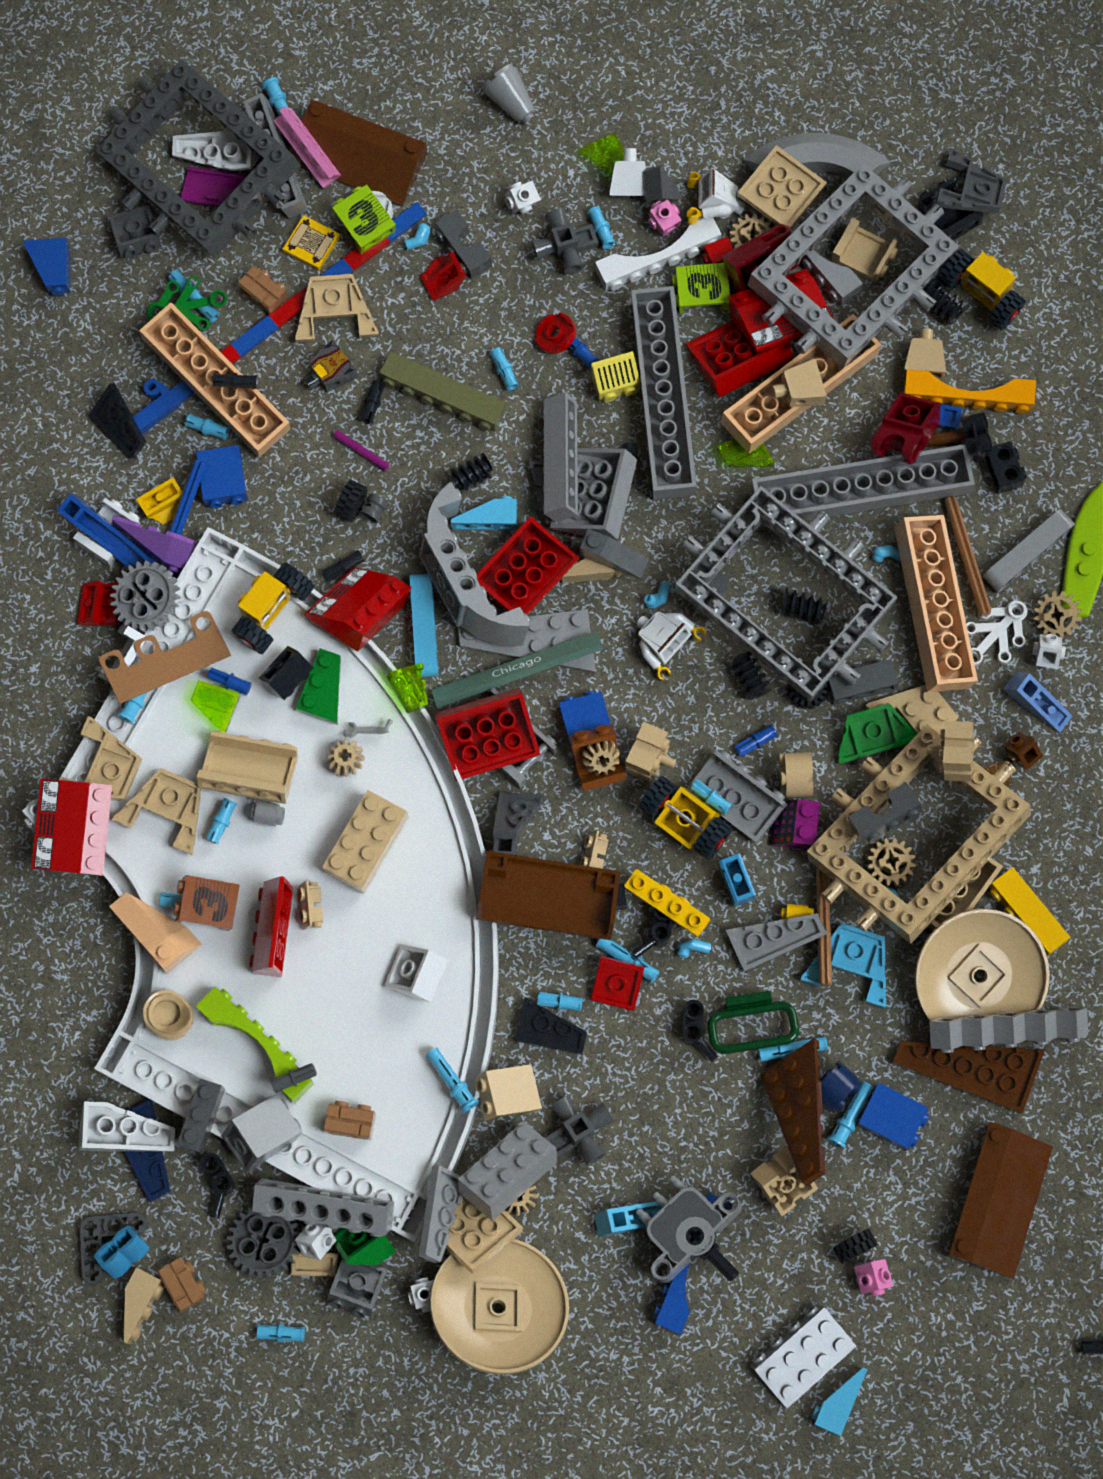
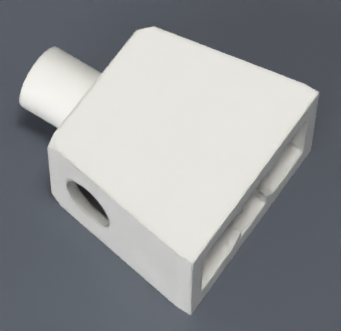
[610,148,646,196]

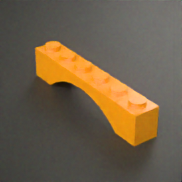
[904,369,1036,414]

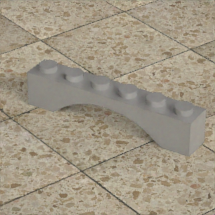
[763,215,863,306]

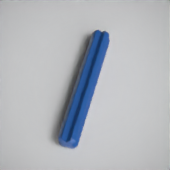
[169,460,206,535]

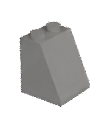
[221,1094,302,1174]

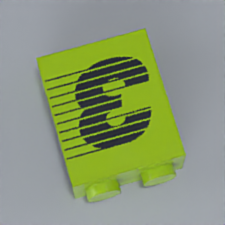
[332,185,396,254]
[672,263,730,314]

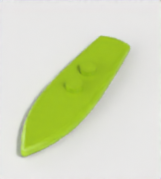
[1061,481,1103,618]

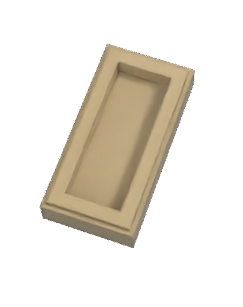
[290,1252,338,1277]

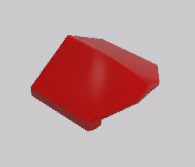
[420,252,466,301]

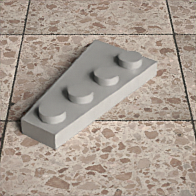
[726,913,827,971]
[419,1165,463,1263]

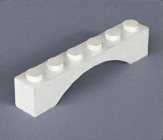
[595,217,721,291]

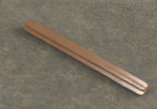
[945,496,991,616]
[816,867,832,986]

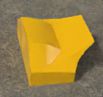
[136,477,183,525]

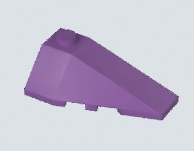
[112,515,195,576]

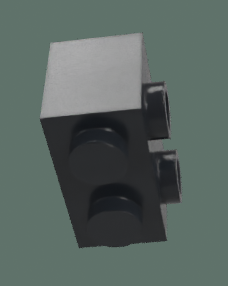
[259,646,314,700]

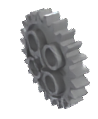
[110,560,181,632]

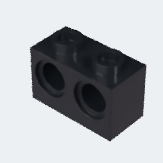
[984,441,1027,494]

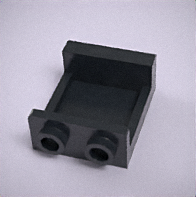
[918,177,983,241]

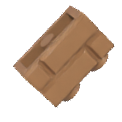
[238,266,288,314]
[324,1101,376,1141]
[157,1257,207,1313]

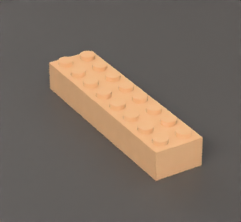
[139,303,290,458]
[721,314,882,454]
[894,515,978,692]

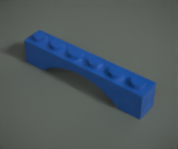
[57,494,175,594]
[652,1193,733,1336]

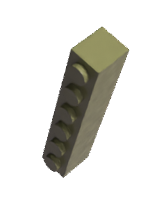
[380,351,507,432]

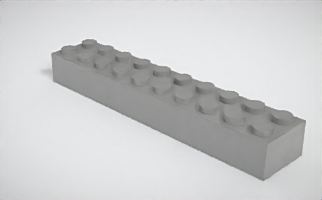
[631,286,697,500]
[751,444,975,528]

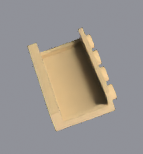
[197,731,298,804]

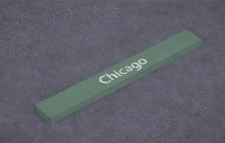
[432,631,603,708]

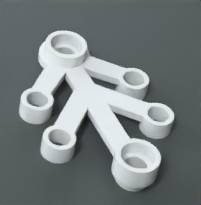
[966,601,1027,667]

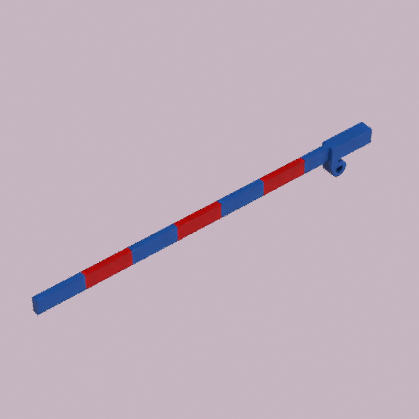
[133,202,427,434]

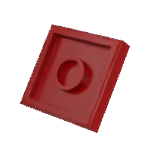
[590,956,645,1011]

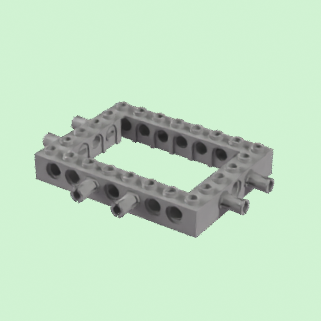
[747,164,959,369]
[675,486,898,702]

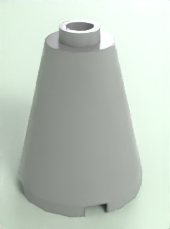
[481,64,535,124]

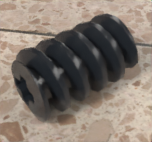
[924,278,966,325]
[445,452,493,493]
[780,587,829,625]
[731,651,772,700]

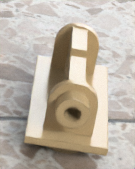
[579,830,609,869]
[297,881,324,930]

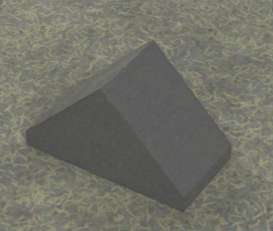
[644,165,683,202]

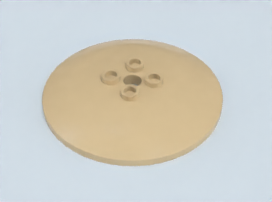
[915,909,1050,1044]
[430,1239,569,1375]

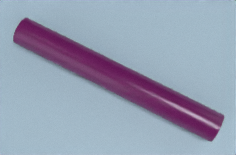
[333,430,390,471]

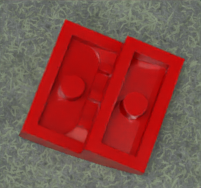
[77,581,121,626]

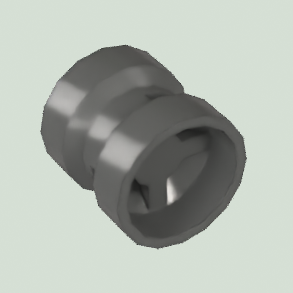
[359,493,389,523]

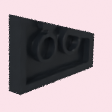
[88,383,146,458]
[516,997,587,1055]

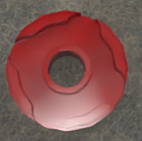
[535,313,576,354]

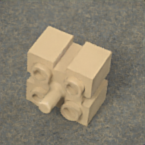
[927,721,975,782]
[625,722,676,782]
[750,1145,818,1216]

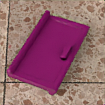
[181,166,248,207]

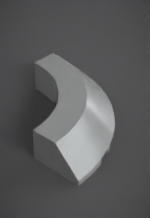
[742,133,891,180]

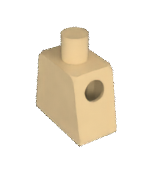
[903,328,946,380]
[772,359,827,407]

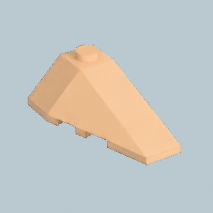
[109,892,202,974]

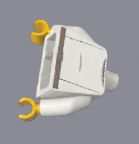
[687,168,745,225]
[637,612,706,681]

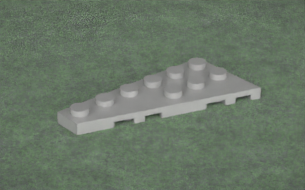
[458,609,596,674]

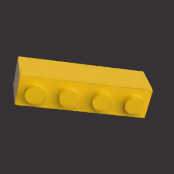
[989,867,1071,957]

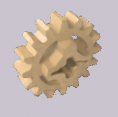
[729,214,771,249]
[1034,590,1083,638]
[867,838,916,887]

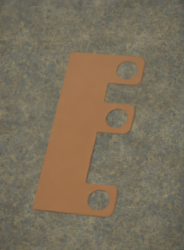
[99,611,231,704]

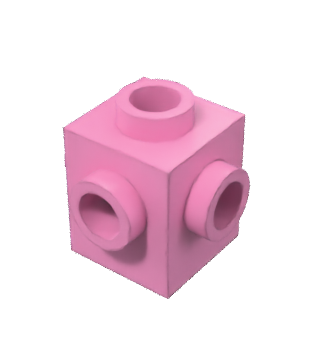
[648,199,681,237]
[854,1259,893,1297]

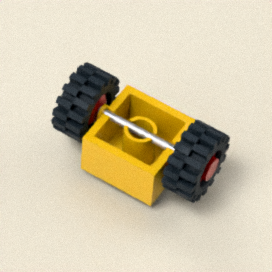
[937,249,1026,331]
[231,563,315,655]
[639,776,732,860]

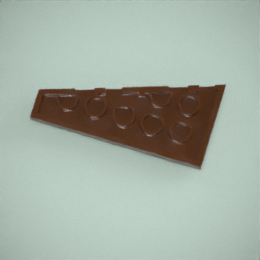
[760,1038,825,1186]
[892,1041,1045,1114]

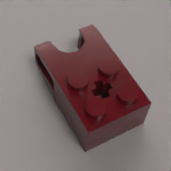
[722,224,799,293]
[871,393,940,465]

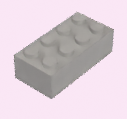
[458,1121,557,1221]

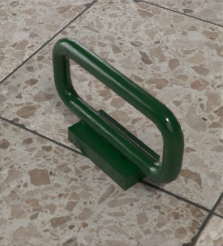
[707,991,800,1054]

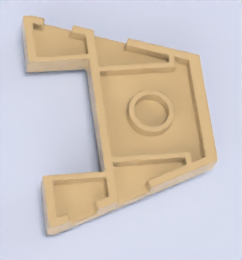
[295,274,378,342]
[865,685,958,774]
[61,716,143,801]
[112,768,202,856]

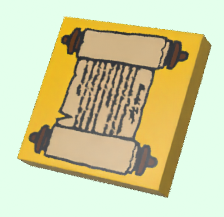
[282,215,340,271]

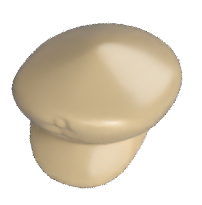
[142,990,194,1041]

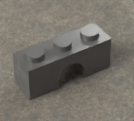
[435,209,492,279]
[848,782,922,846]

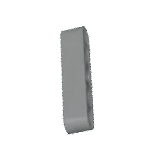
[983,509,1076,593]

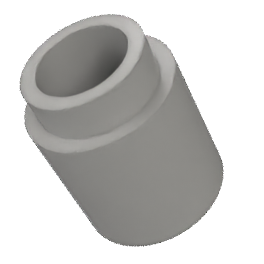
[251,801,285,827]

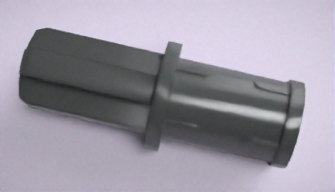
[270,1063,317,1093]

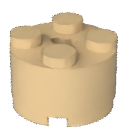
[779,752,813,798]

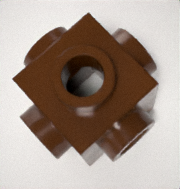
[1003,732,1043,770]

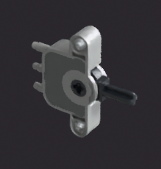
[636,1176,742,1283]

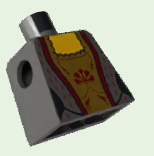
[304,339,358,392]

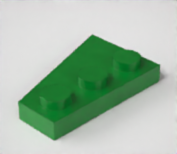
[296,648,341,725]

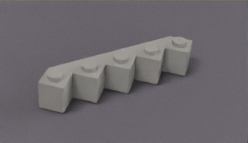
[929,1007,1088,1053]

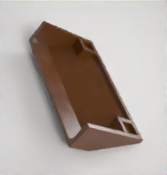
[291,99,428,207]
[476,851,620,940]
[946,1122,1053,1279]

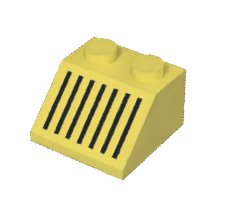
[591,351,640,402]

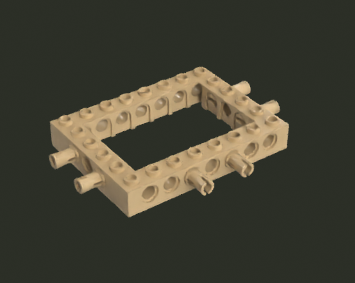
[807,725,1031,944]

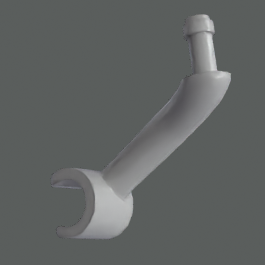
[344,719,393,738]

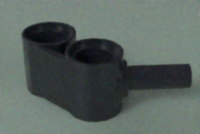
[961,411,993,463]
[632,908,673,959]
[682,999,718,1062]
[200,1153,235,1219]

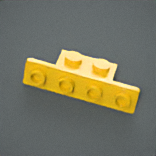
[624,869,710,937]

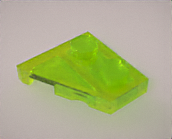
[579,133,624,176]
[717,438,775,467]
[386,663,428,714]
[190,680,241,733]

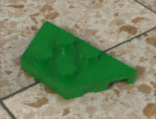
[837,703,917,764]

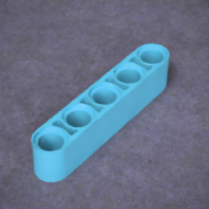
[410,574,438,678]

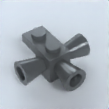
[532,208,598,274]
[545,1095,614,1166]

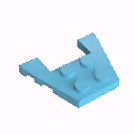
[800,923,886,1009]

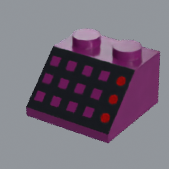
[769,799,820,850]

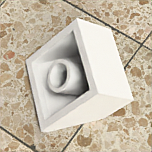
[384,944,448,1002]

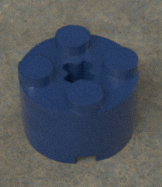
[819,1060,862,1113]

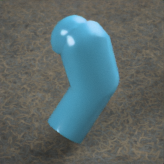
[404,223,430,250]
[872,545,901,562]
[644,581,671,609]

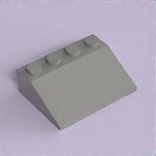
[550,448,637,540]

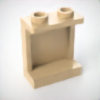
[831,218,899,283]
[475,1064,542,1121]

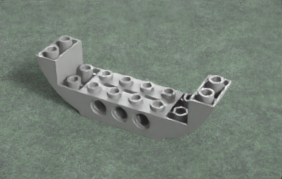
[419,482,530,646]

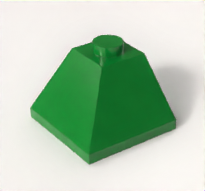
[334,1216,396,1265]

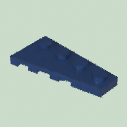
[125,1100,171,1203]

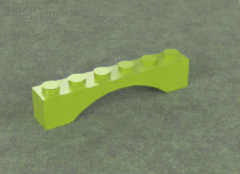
[196,987,314,1104]

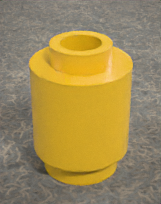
[781,904,814,920]

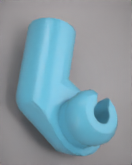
[677,939,711,958]

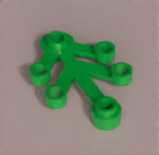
[146,276,228,331]

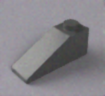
[580,529,649,580]

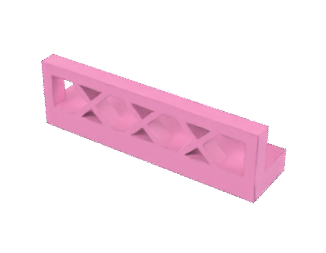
[274,107,341,188]

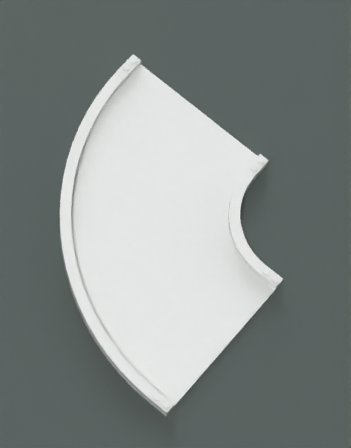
[33,527,499,1244]

